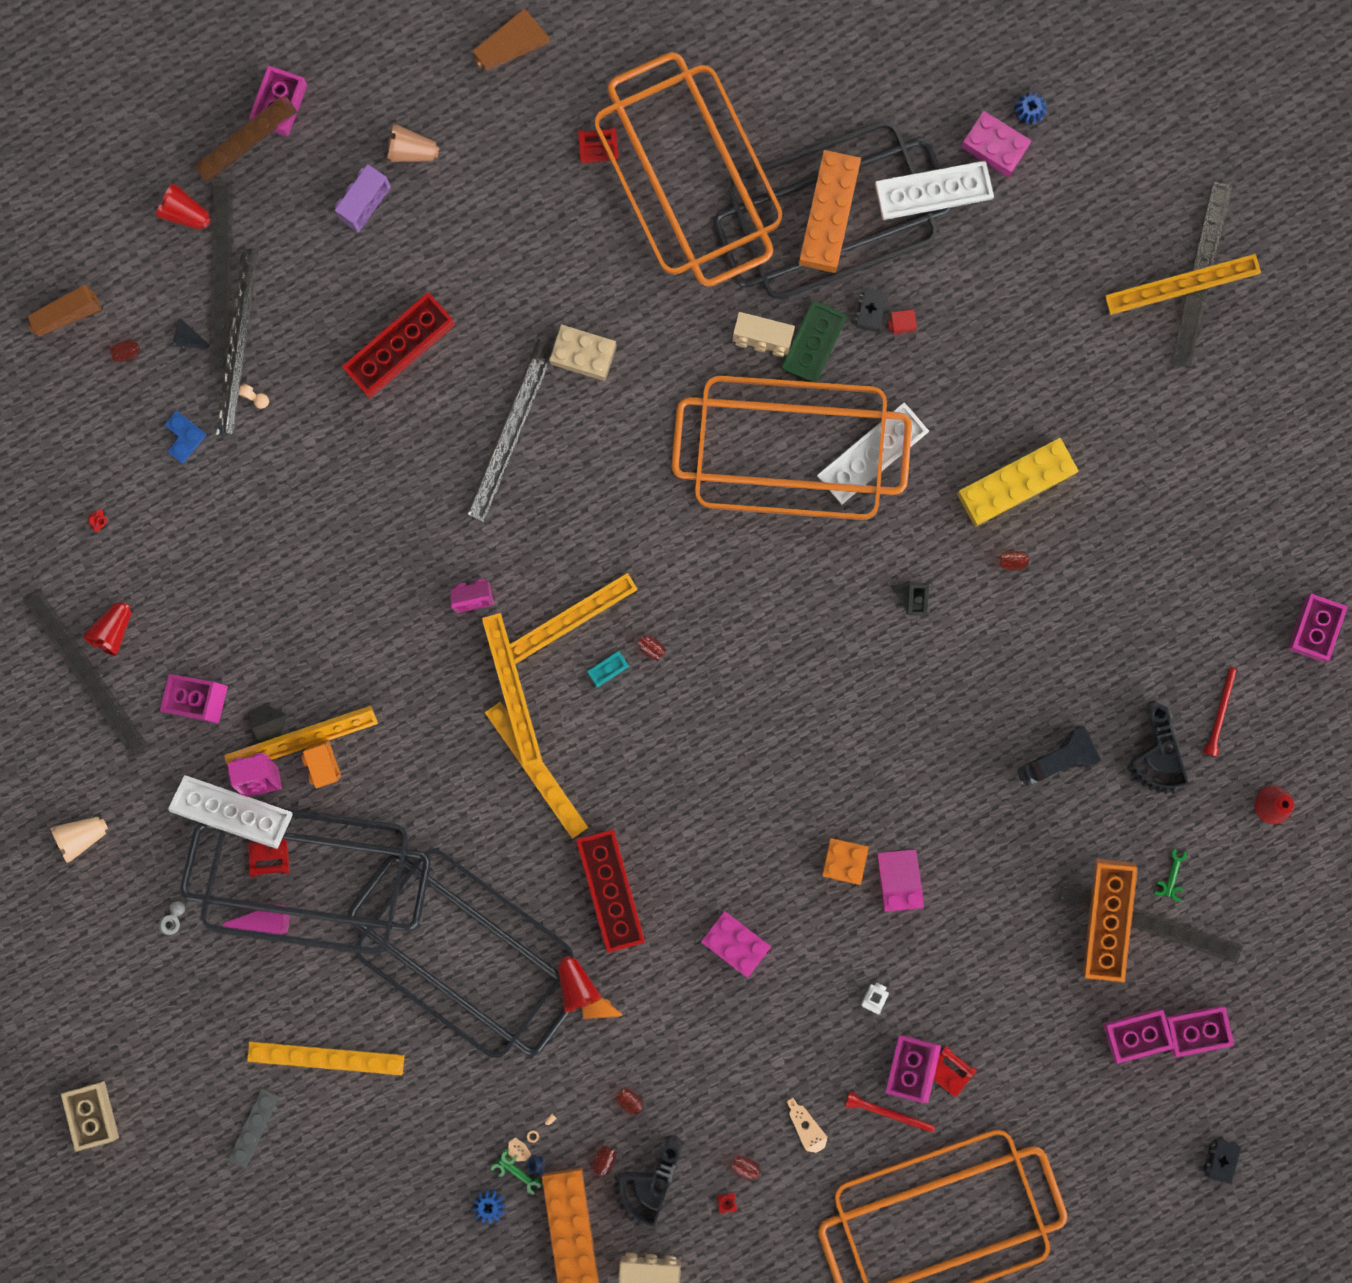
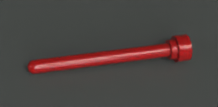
[1202,667,1236,757]
[844,1091,935,1132]

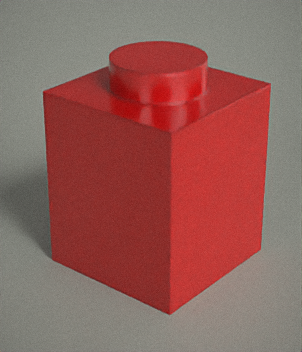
[887,310,917,335]

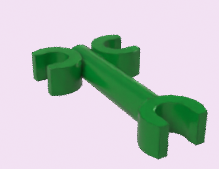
[1154,849,1187,902]
[491,1148,542,1195]

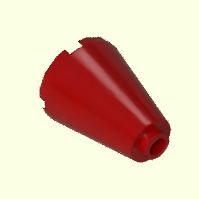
[155,183,211,230]
[83,602,132,657]
[1254,786,1294,824]
[558,956,602,1013]

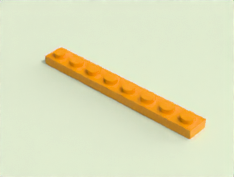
[1105,254,1261,315]
[510,573,638,664]
[482,613,543,767]
[485,702,588,839]
[224,706,378,765]
[247,1042,405,1075]

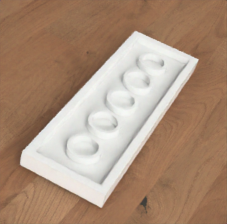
[875,161,994,220]
[817,402,929,505]
[168,775,293,849]

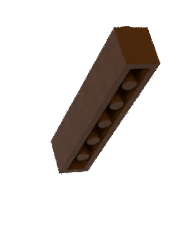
[194,96,298,181]

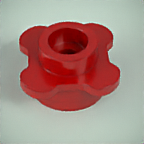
[88,509,108,532]
[716,1192,737,1214]

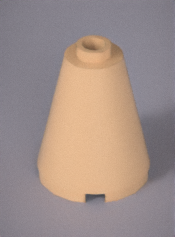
[50,817,108,863]

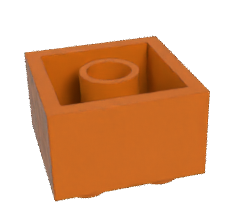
[301,740,341,788]
[821,838,869,885]

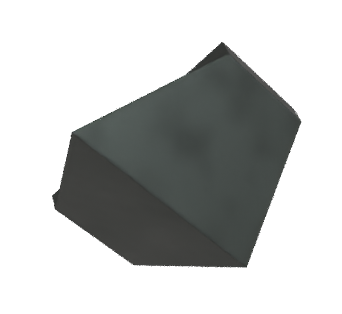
[890,583,929,615]
[248,705,287,743]

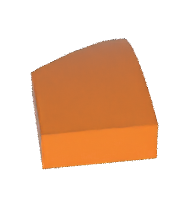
[582,998,622,1019]

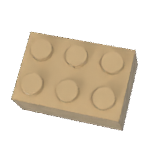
[733,312,795,357]
[550,325,616,381]
[61,1081,119,1152]
[619,1253,680,1283]

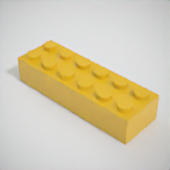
[957,438,1078,527]

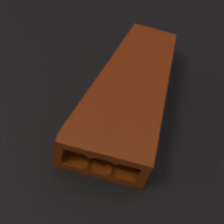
[473,8,550,70]
[28,285,102,337]

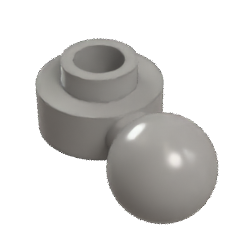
[158,901,185,935]

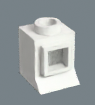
[860,982,889,1014]

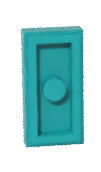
[587,651,629,688]

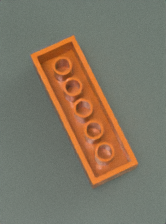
[799,150,861,273]
[1083,859,1137,982]
[542,1167,599,1283]

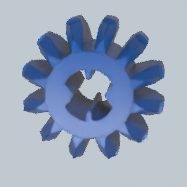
[1015,91,1047,125]
[472,1190,506,1224]

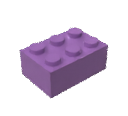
[335,165,391,232]

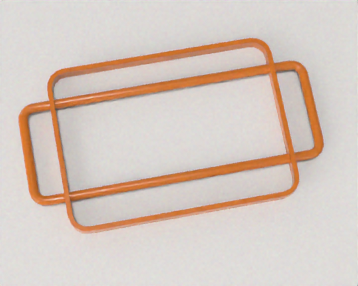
[595,52,782,287]
[671,376,912,520]
[818,1129,1067,1283]

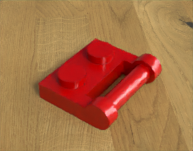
[578,126,619,164]
[248,839,290,877]
[934,1045,977,1097]

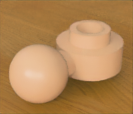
[235,383,269,409]

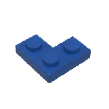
[165,410,207,464]

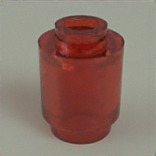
[110,339,140,363]
[1000,551,1029,571]
[637,635,667,662]
[615,1087,644,1116]
[591,1145,617,1177]
[731,1155,761,1182]

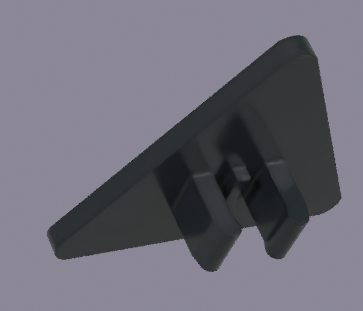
[172,319,210,349]

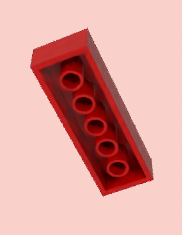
[342,292,455,399]
[576,829,645,953]

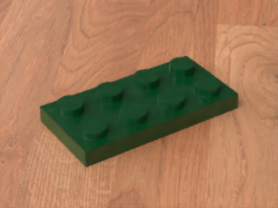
[781,300,848,383]

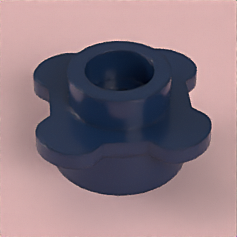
[527,1155,545,1176]

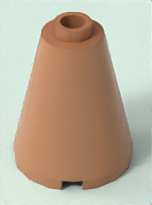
[386,124,439,162]

